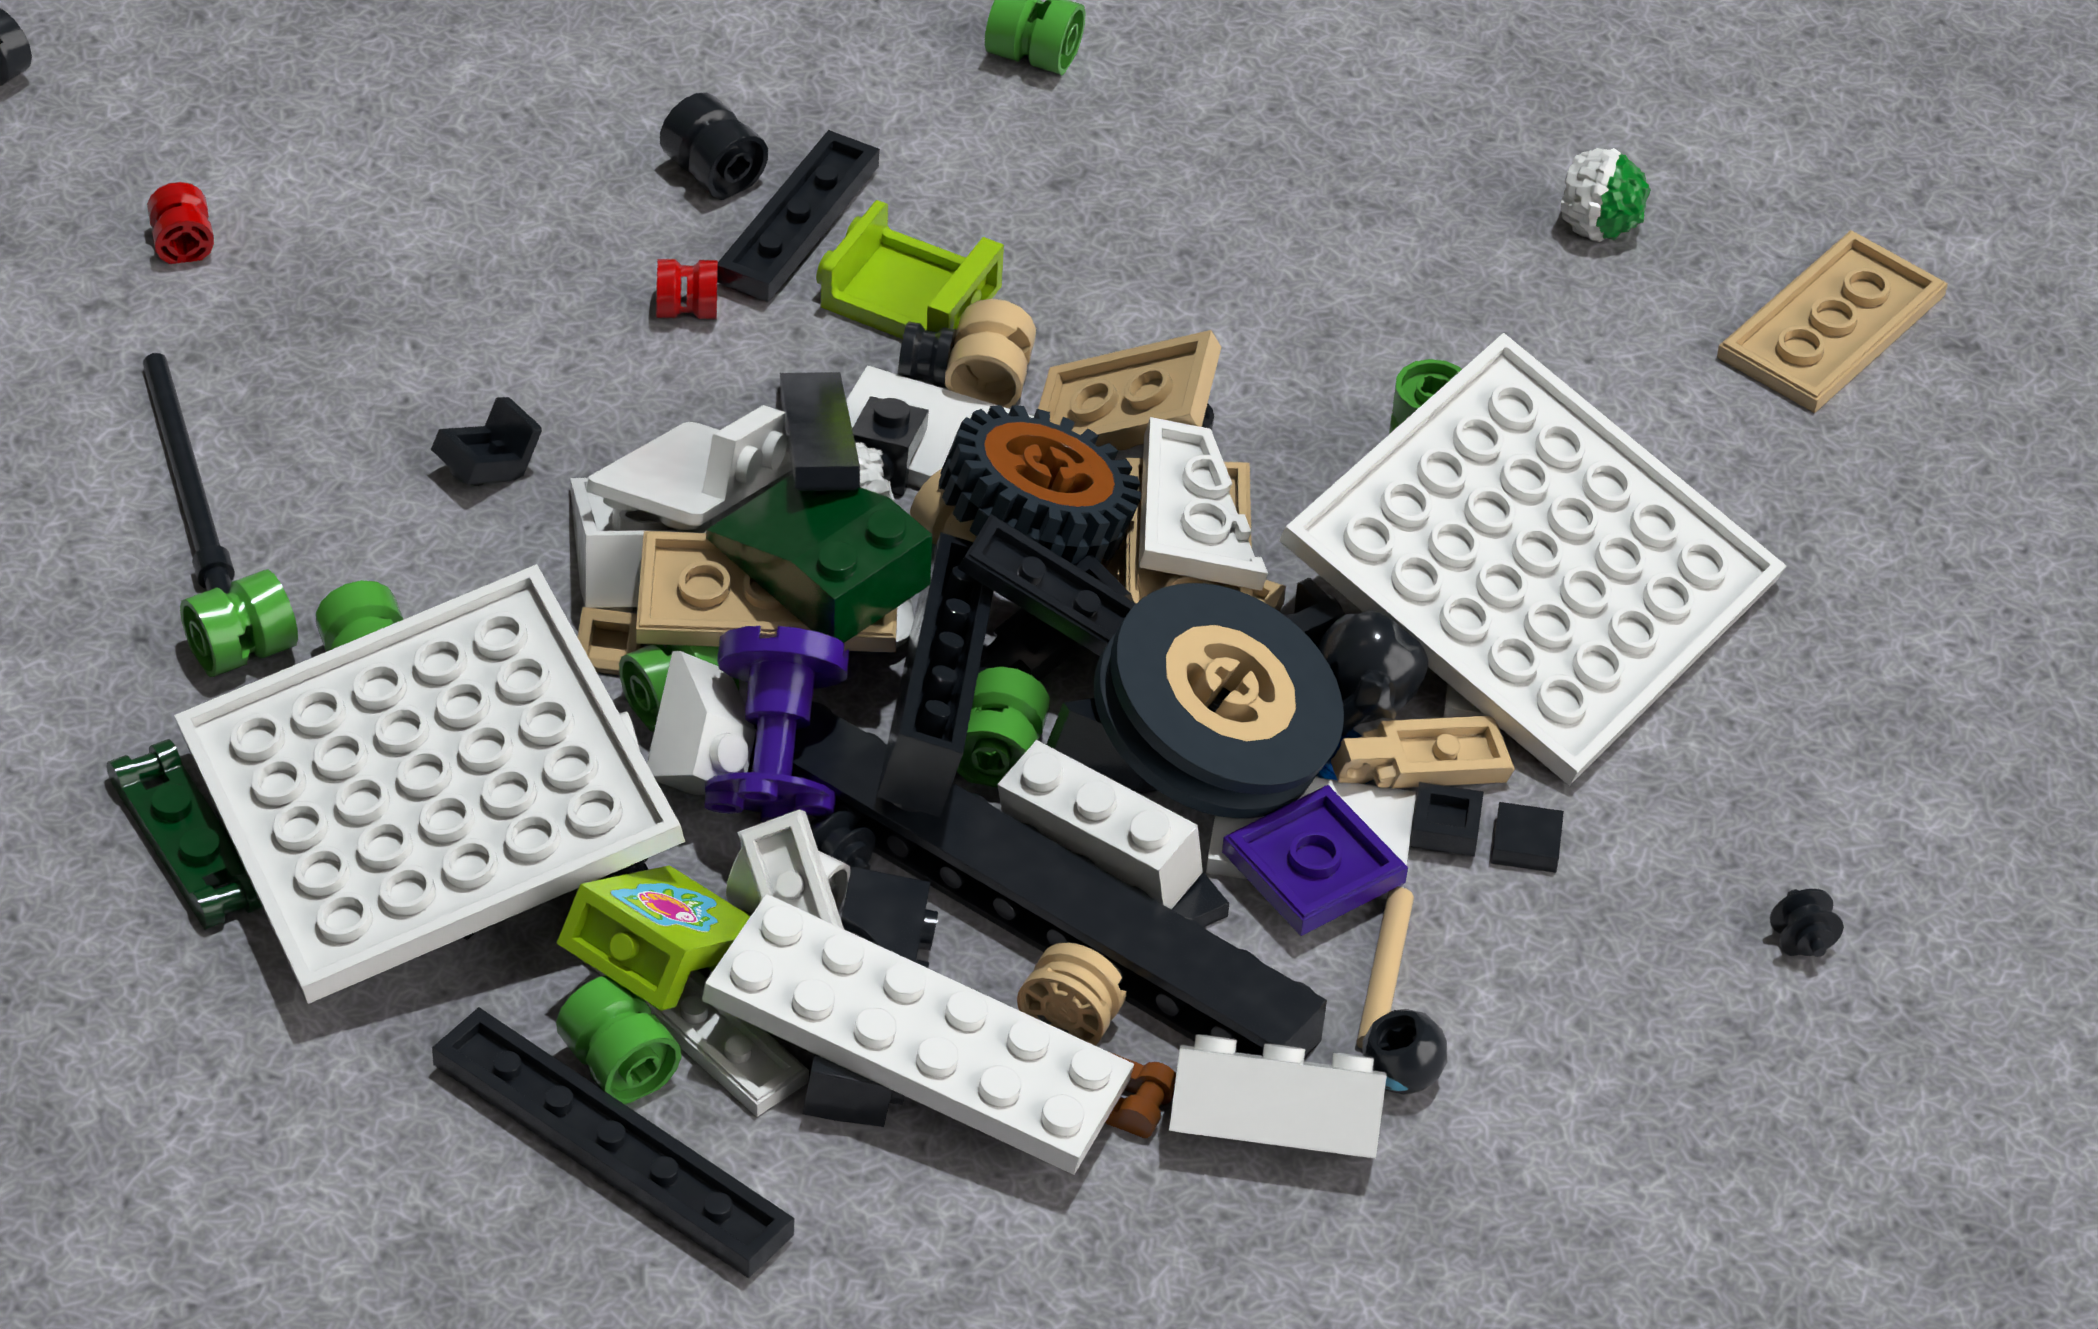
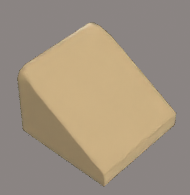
[577,607,644,675]

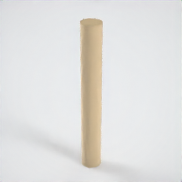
[1357,887,1414,1049]

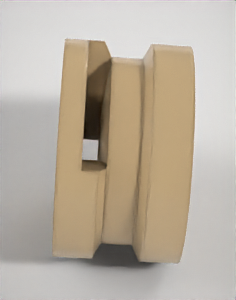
[1017,943,1126,1045]

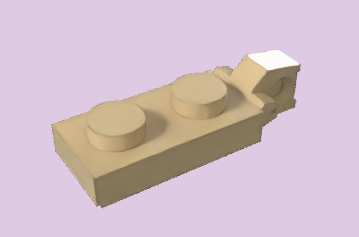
[1331,716,1515,789]

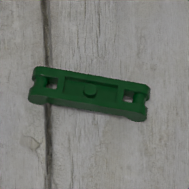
[107,739,262,930]

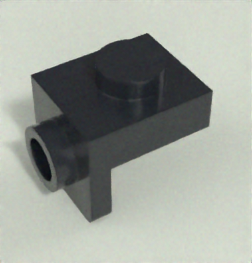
[852,396,929,496]
[431,397,542,486]

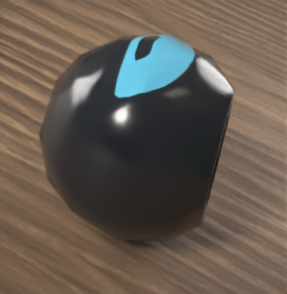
[1363,1009,1447,1095]

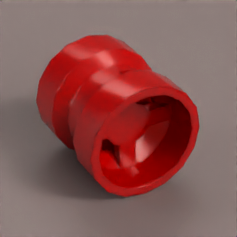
[147,182,214,264]
[656,259,718,320]

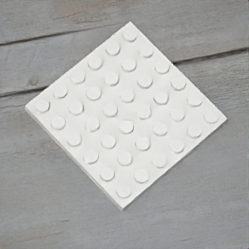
[1279,333,1787,786]
[174,564,685,1004]

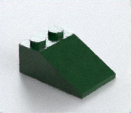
[706,473,932,643]

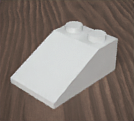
[570,478,711,613]

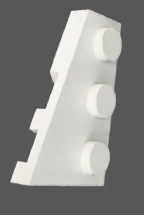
[1139,417,1268,591]

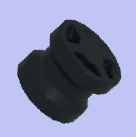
[898,321,957,388]

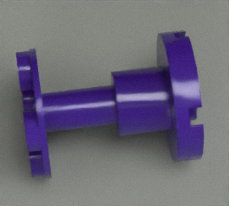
[704,626,849,823]

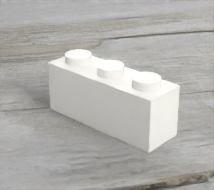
[997,740,1203,910]
[1169,1035,1386,1159]

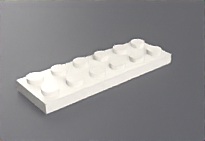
[702,894,1134,1175]

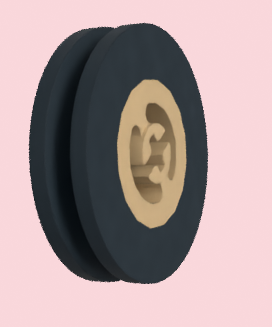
[1094,583,1344,818]

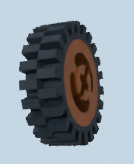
[939,405,1141,565]

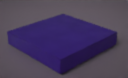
[1222,785,1408,936]

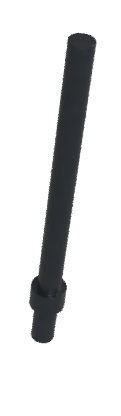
[143,353,235,594]

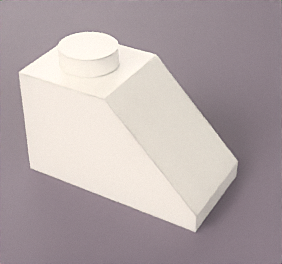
[647,651,756,795]

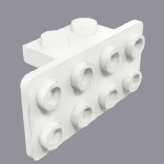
[587,405,792,530]

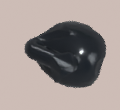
[1317,610,1429,736]

